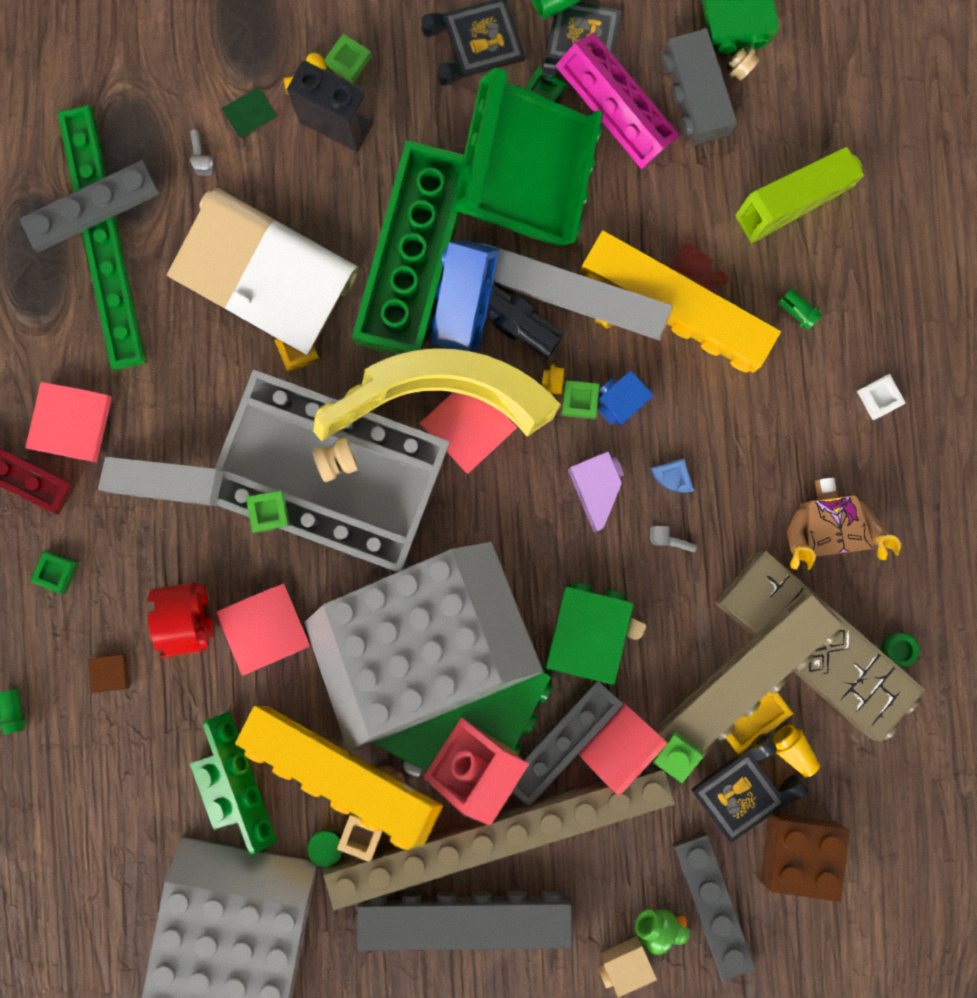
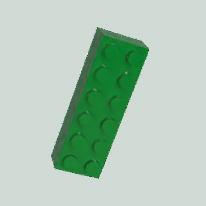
[352,140,464,355]

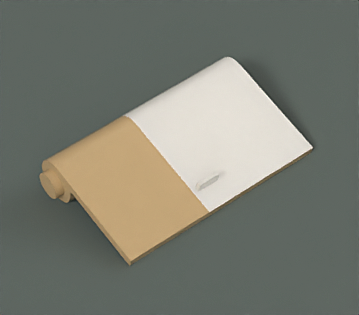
[166,188,359,355]

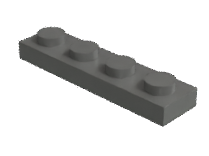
[19,160,160,253]
[512,681,624,807]
[673,832,756,981]

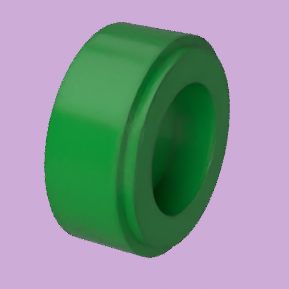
[881,633,919,668]
[308,829,343,867]

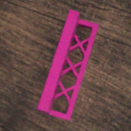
[555,32,680,169]

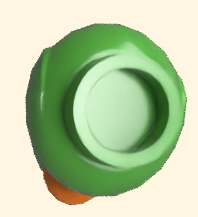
[635,909,690,955]

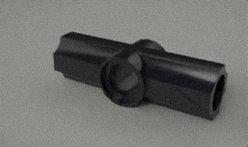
[487,284,564,359]

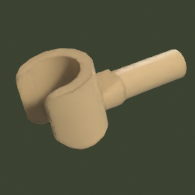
[626,618,646,640]

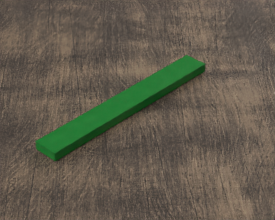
[57,105,147,371]

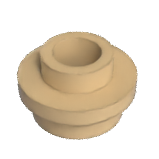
[728,47,759,80]

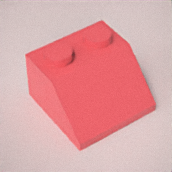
[423,717,529,826]

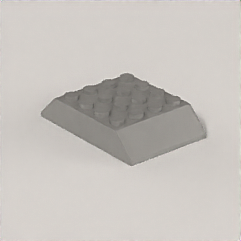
[215,369,450,572]
[304,542,543,753]
[142,837,317,998]

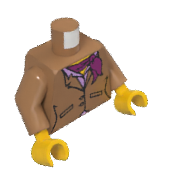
[786,478,901,570]

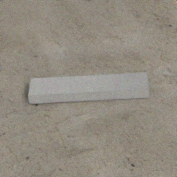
[98,457,224,506]

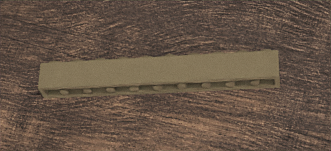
[323,764,675,911]

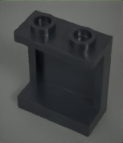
[286,60,373,153]

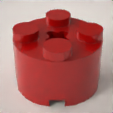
[147,582,215,658]

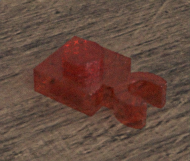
[669,242,730,295]

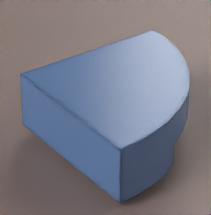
[650,458,694,493]

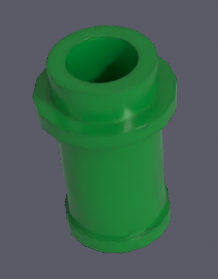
[778,288,823,330]
[0,689,28,735]

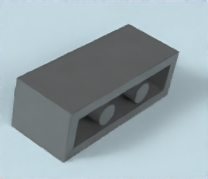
[661,28,737,146]

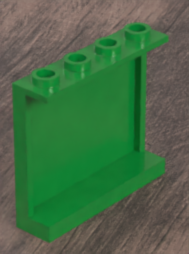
[452,67,602,247]
[374,672,553,772]

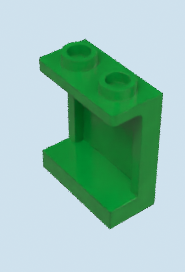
[702,0,779,55]
[544,581,634,685]

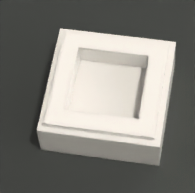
[857,374,906,420]

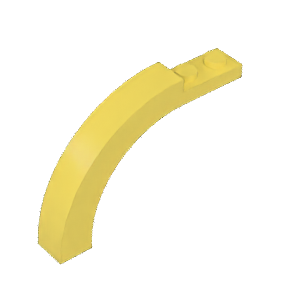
[313,349,561,441]

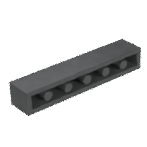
[358,890,572,951]

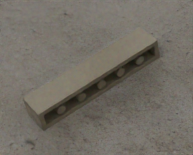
[655,588,843,760]

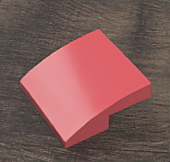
[25,382,112,463]
[419,392,517,474]
[216,583,310,676]
[578,701,668,796]

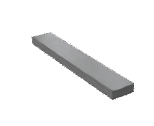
[482,243,673,340]

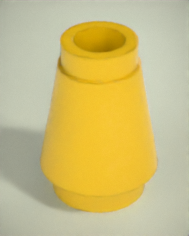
[771,725,820,778]

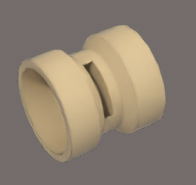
[312,437,359,483]

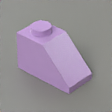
[568,452,624,532]

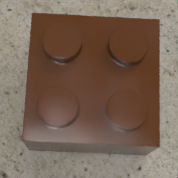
[760,813,850,902]

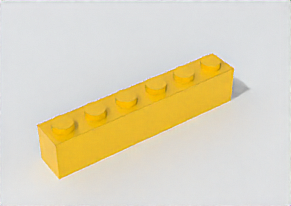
[579,230,781,373]
[235,706,443,850]

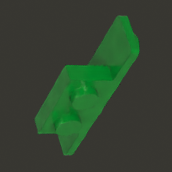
[190,712,276,855]

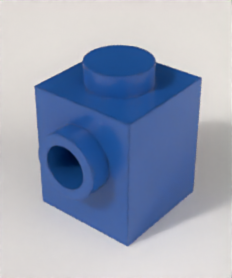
[598,370,654,427]

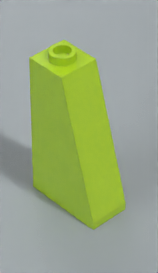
[735,147,864,244]

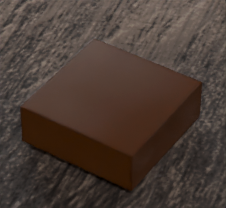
[88,654,130,693]

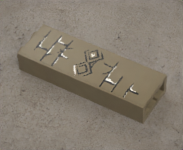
[714,551,925,743]

